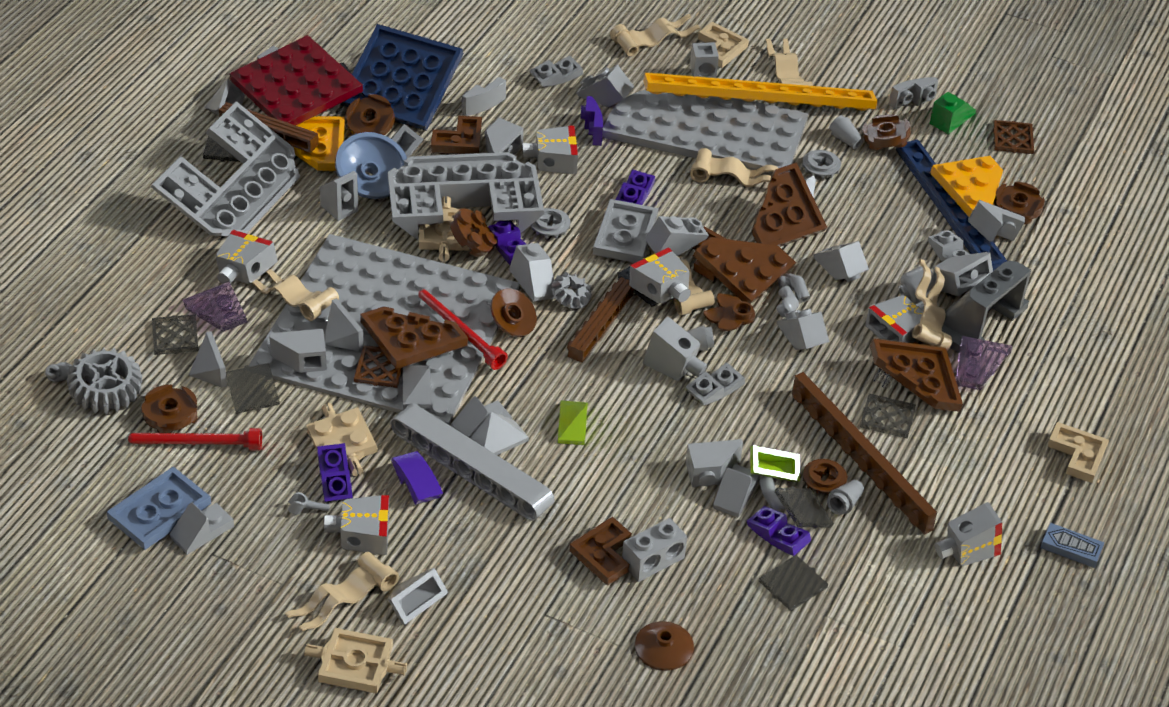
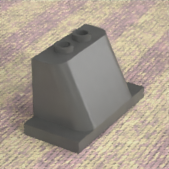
[942,261,1031,359]

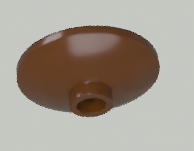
[491,288,537,337]
[635,621,694,671]

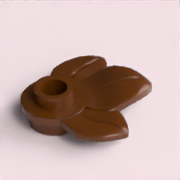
[703,294,755,331]

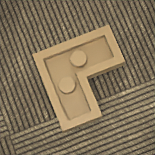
[698,22,749,68]
[1047,422,1109,483]

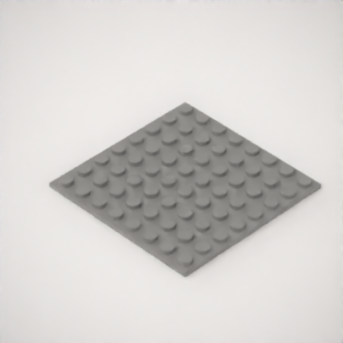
[247,234,520,425]

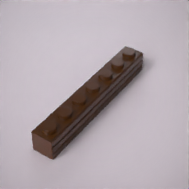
[219,102,319,153]
[567,277,634,363]

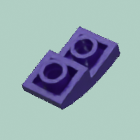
[580,96,603,146]
[616,169,655,205]
[488,220,526,265]
[317,443,353,502]
[391,451,443,505]
[747,506,811,556]

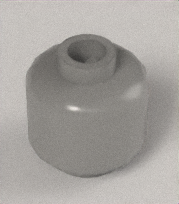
[898,266,937,304]

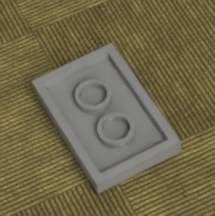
[593,199,659,263]

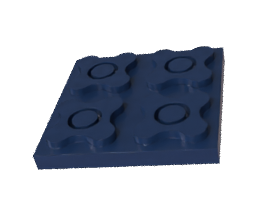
[340,24,464,131]

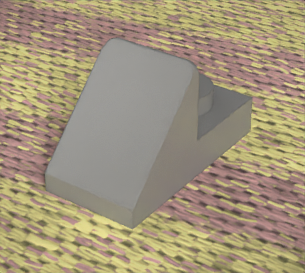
[968,200,1025,242]
[451,396,512,438]
[713,464,760,518]
[170,503,234,555]

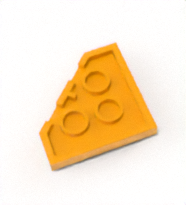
[292,116,345,171]
[930,156,1003,217]

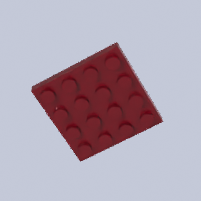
[229,35,363,125]

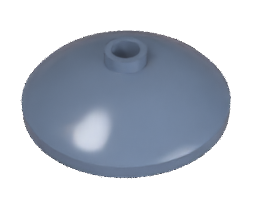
[335,132,407,199]

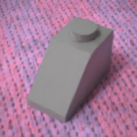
[484,118,523,155]
[320,171,358,221]
[813,241,869,282]
[509,243,555,301]
[933,252,993,296]
[686,439,743,487]

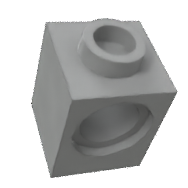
[690,42,719,78]

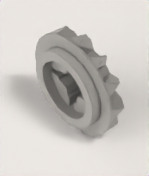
[802,150,841,179]
[531,208,570,239]
[551,272,592,309]

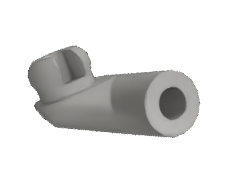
[778,273,810,303]
[776,286,799,317]
[45,362,73,382]
[759,476,789,511]

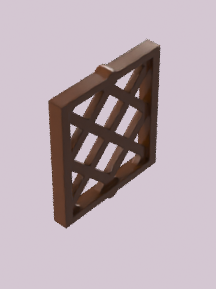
[993,120,1034,154]
[354,345,403,388]

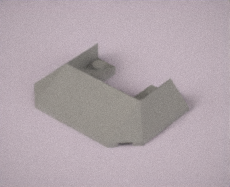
[151,101,300,236]
[388,152,544,240]

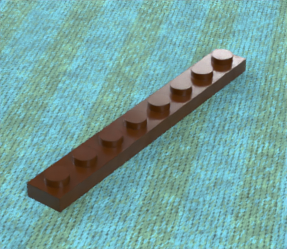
[792,372,937,535]

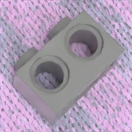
[622,518,687,582]

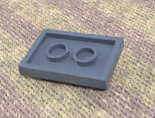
[107,466,211,550]

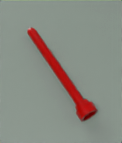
[418,289,508,370]
[128,428,262,450]

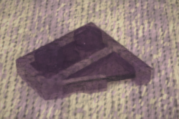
[182,281,248,332]
[956,336,1013,390]

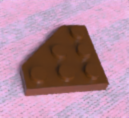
[751,162,828,247]
[693,237,796,304]
[360,306,468,369]
[870,338,963,412]

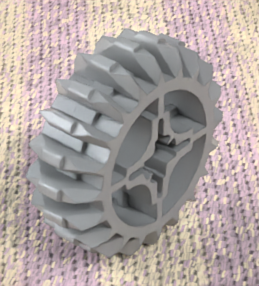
[67,347,142,414]

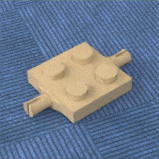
[419,196,471,261]
[306,403,378,476]
[304,628,407,694]

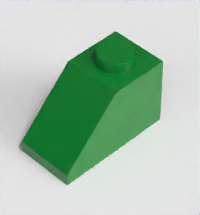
[929,92,976,134]

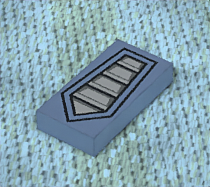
[1040,523,1105,568]

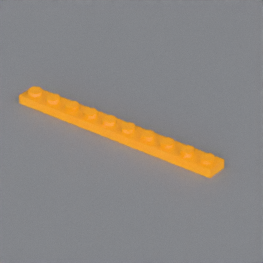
[643,72,877,111]

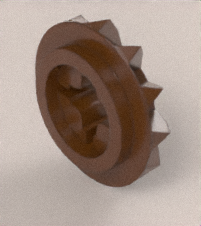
[803,459,847,496]

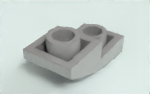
[530,55,583,86]
[461,77,506,116]
[889,77,938,109]
[928,230,969,262]
[686,363,745,405]

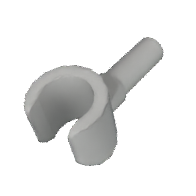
[288,492,330,515]

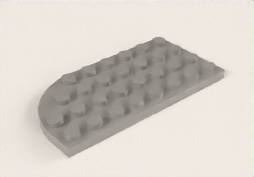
[602,89,809,175]

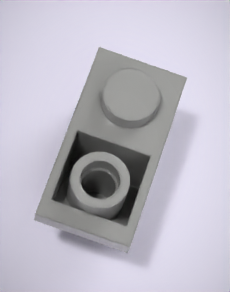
[576,65,634,107]
[645,216,708,256]
[777,308,829,350]
[269,329,327,373]

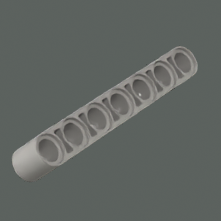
[390,404,555,521]

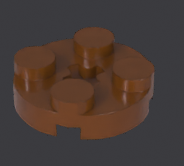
[346,94,395,135]
[862,114,911,150]
[994,182,1045,224]
[450,208,497,257]
[142,384,198,433]

